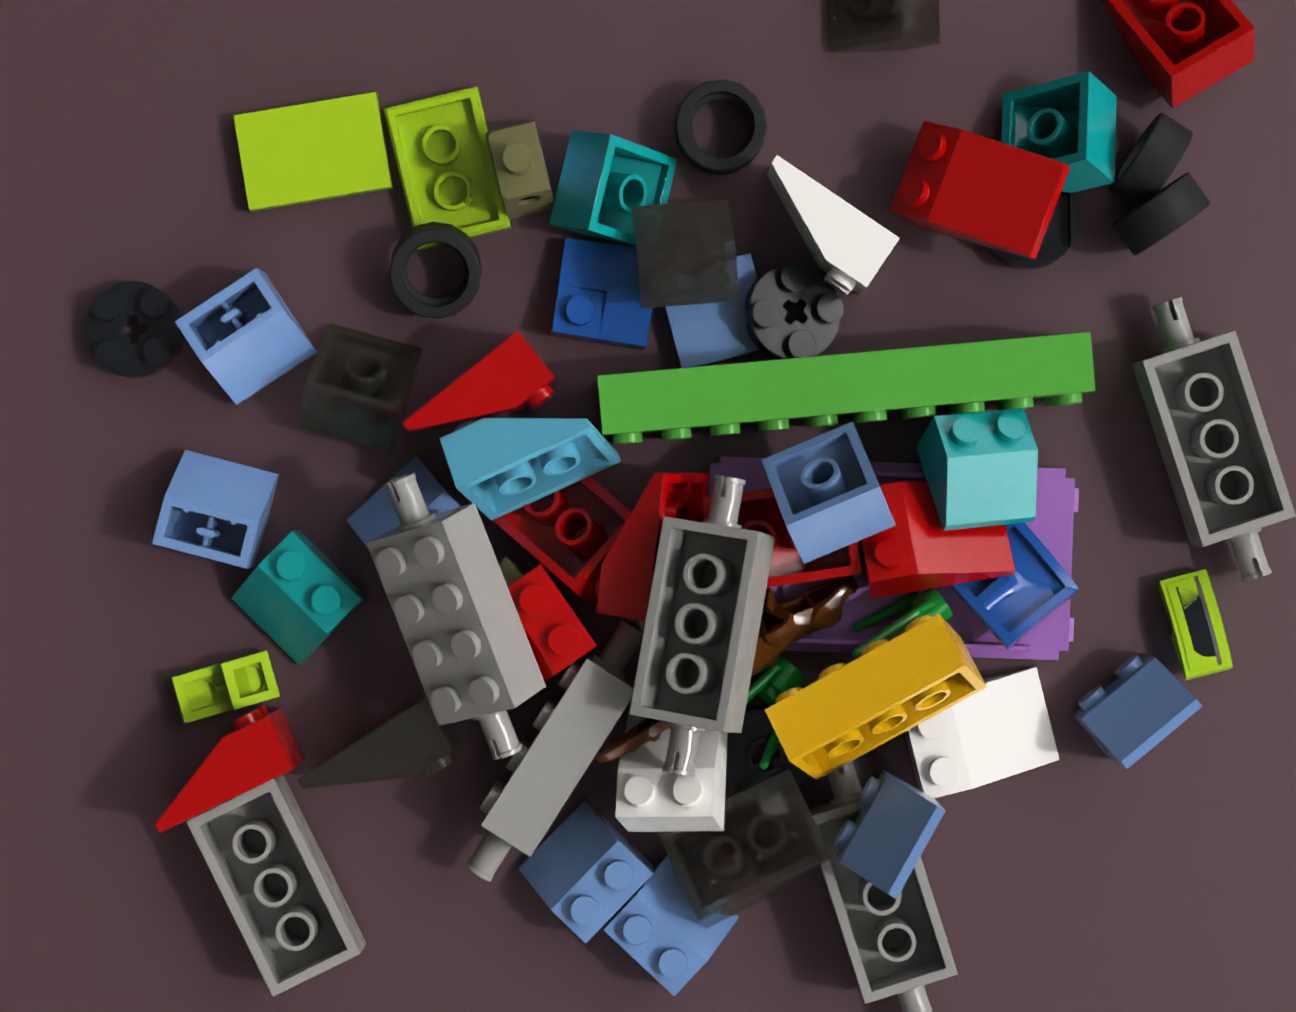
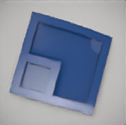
[550,238,663,350]
[949,523,1079,650]

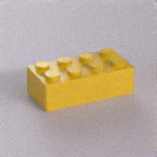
[765,614,987,780]

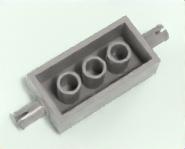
[1132,297,1296,582]
[366,472,546,760]
[629,475,775,776]
[465,619,643,882]
[802,761,958,1012]

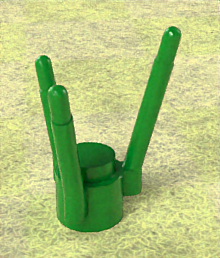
[852,588,953,658]
[746,656,804,770]

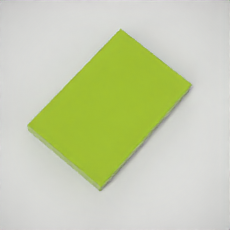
[384,86,512,250]
[233,92,393,212]

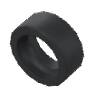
[675,79,767,175]
[1110,113,1193,208]
[1113,173,1210,256]
[389,222,482,319]

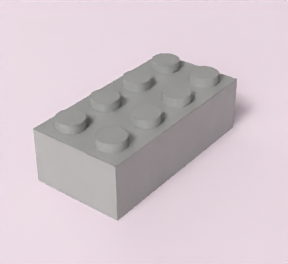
[186,775,367,997]

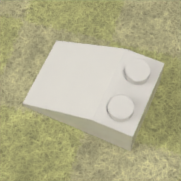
[767,155,900,295]
[904,667,1060,798]
[615,700,728,832]

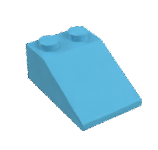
[440,418,621,521]

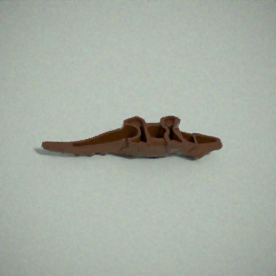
[595,576,858,763]

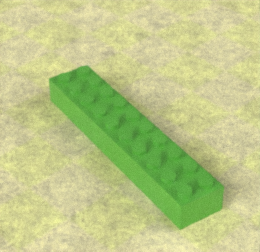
[597,332,1096,445]

